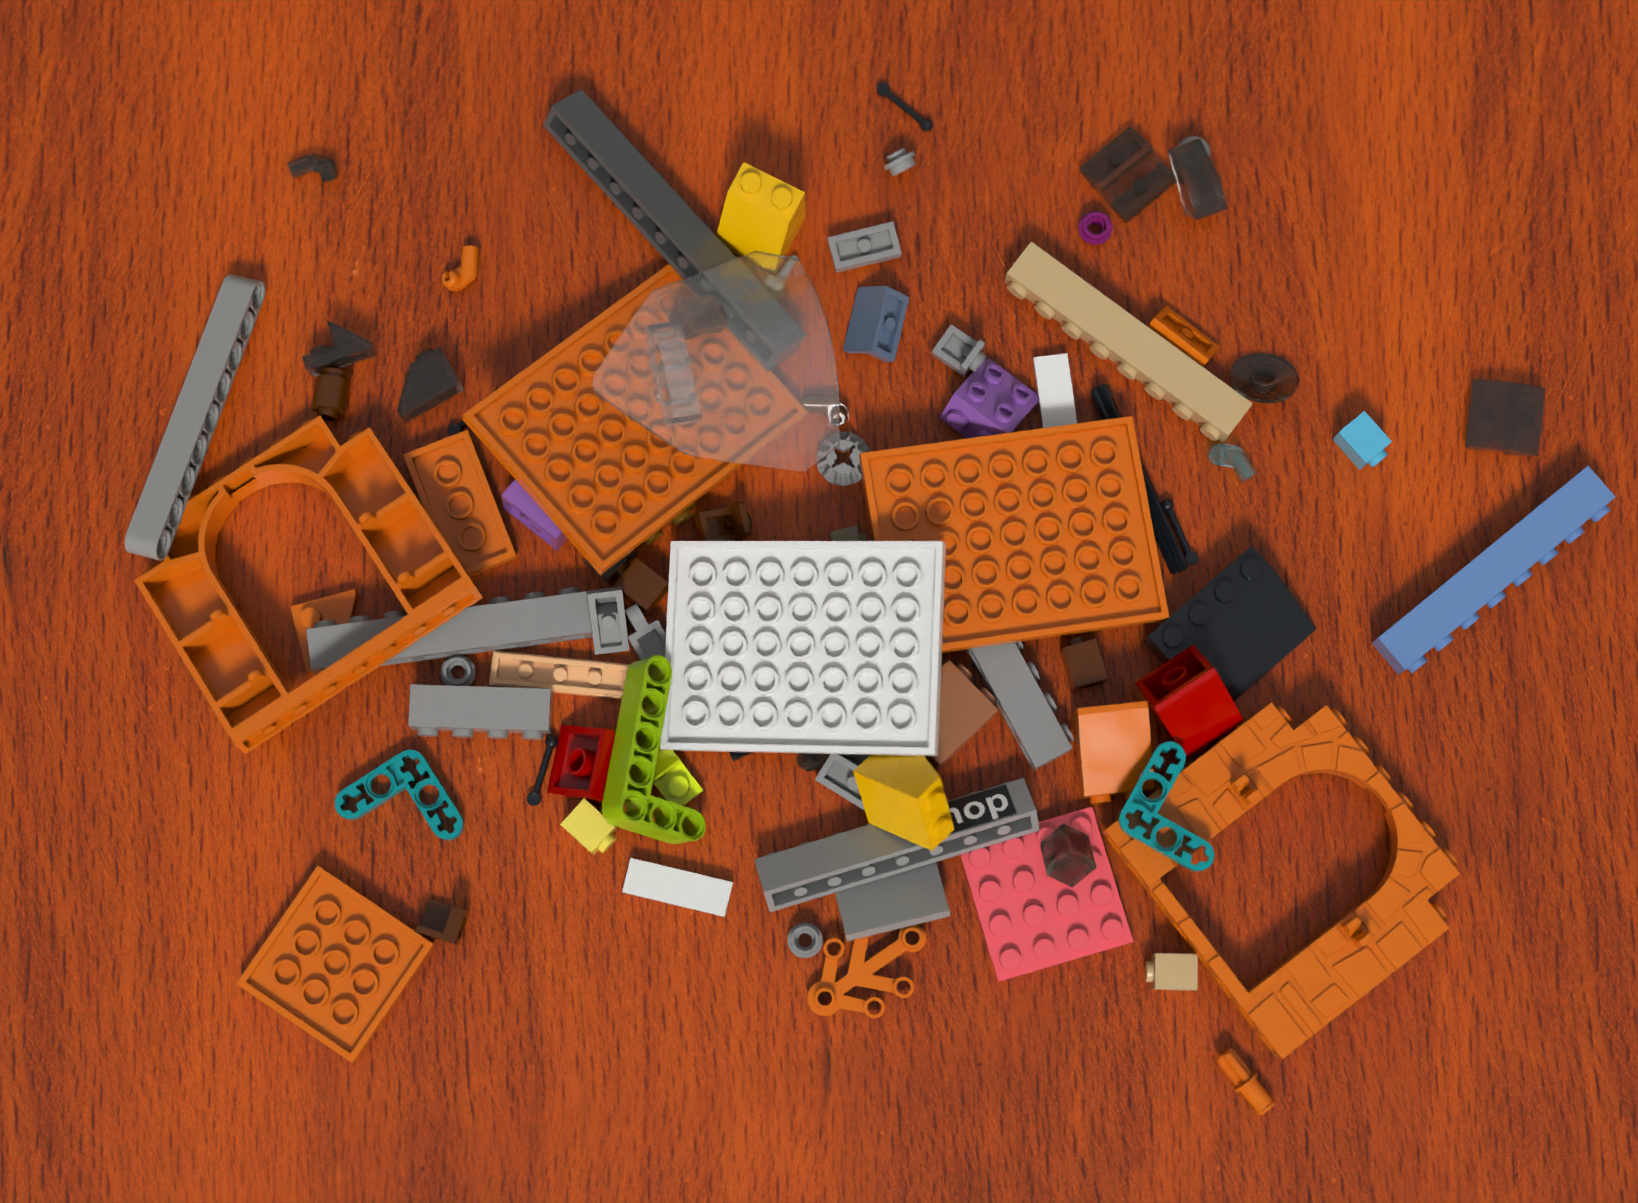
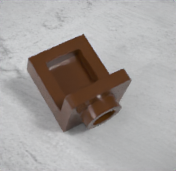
[693,502,752,541]

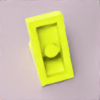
[653,745,703,806]

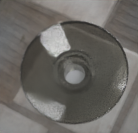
[1230,353,1299,403]

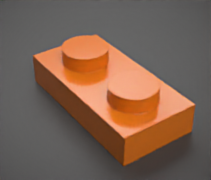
[1148,305,1220,367]

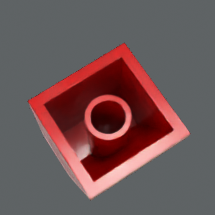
[1135,644,1244,759]

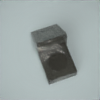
[302,321,377,377]

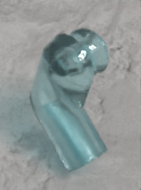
[1208,444,1257,482]

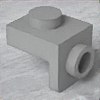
[931,324,987,378]

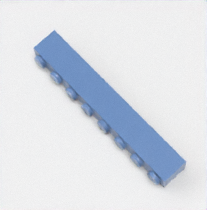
[1372,466,1615,675]

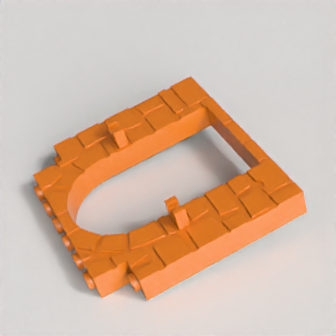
[134,415,483,755]
[1102,702,1460,1060]

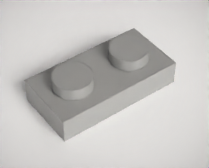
[827,221,902,273]

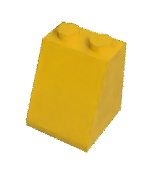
[716,162,806,275]
[853,755,955,851]

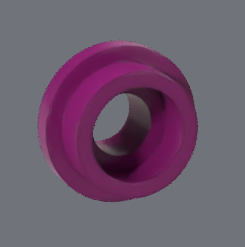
[1078,211,1113,245]

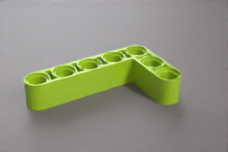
[602,655,706,844]

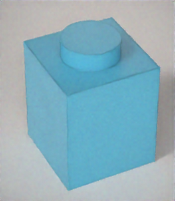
[1333,411,1392,470]

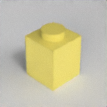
[560,799,617,855]

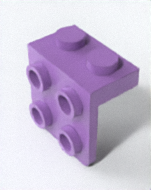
[939,359,1039,439]

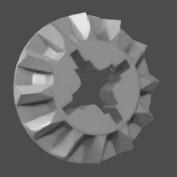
[816,431,870,486]

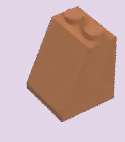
[924,660,998,771]

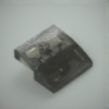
[1080,126,1177,223]
[1465,379,1546,456]

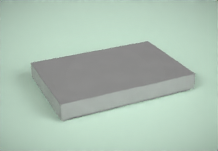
[835,862,950,941]

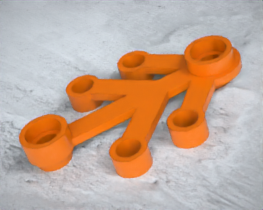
[807,925,926,1019]

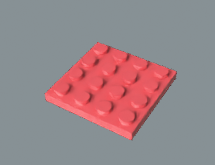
[960,807,1133,982]

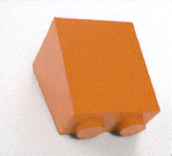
[1071,701,1154,804]

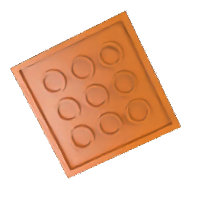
[236,866,435,1063]

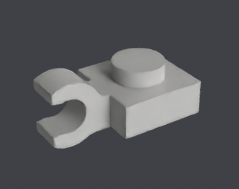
[625,604,666,659]

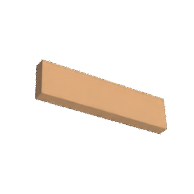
[489,650,630,700]

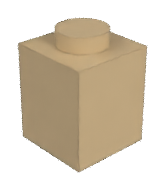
[1145,953,1198,991]

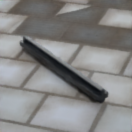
[1091,384,1188,575]

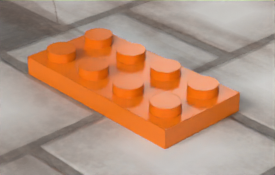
[403,430,518,577]

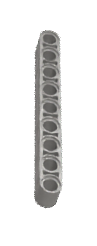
[124,274,265,561]

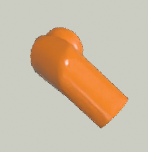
[442,246,479,291]

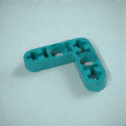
[1118,741,1215,872]
[335,750,465,841]

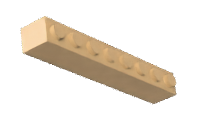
[1004,242,1253,443]

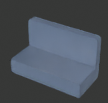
[843,286,910,362]

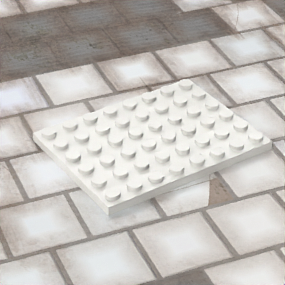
[660,541,946,756]

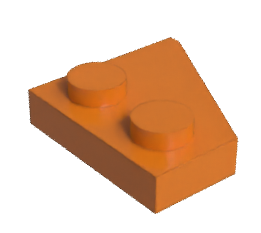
[290,589,358,674]

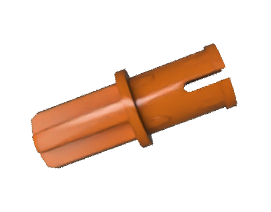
[1216,1048,1276,1116]

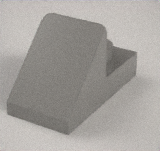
[587,587,629,655]

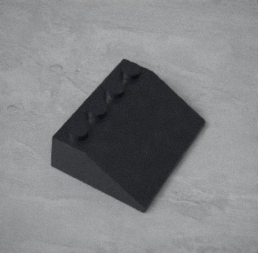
[1144,546,1316,701]

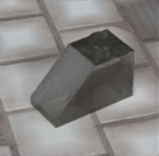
[1167,139,1228,220]
[397,348,464,424]

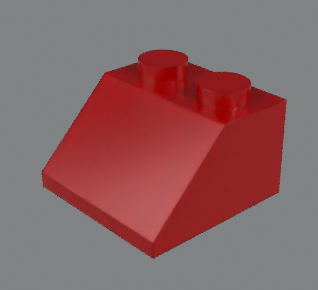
[547,725,637,804]

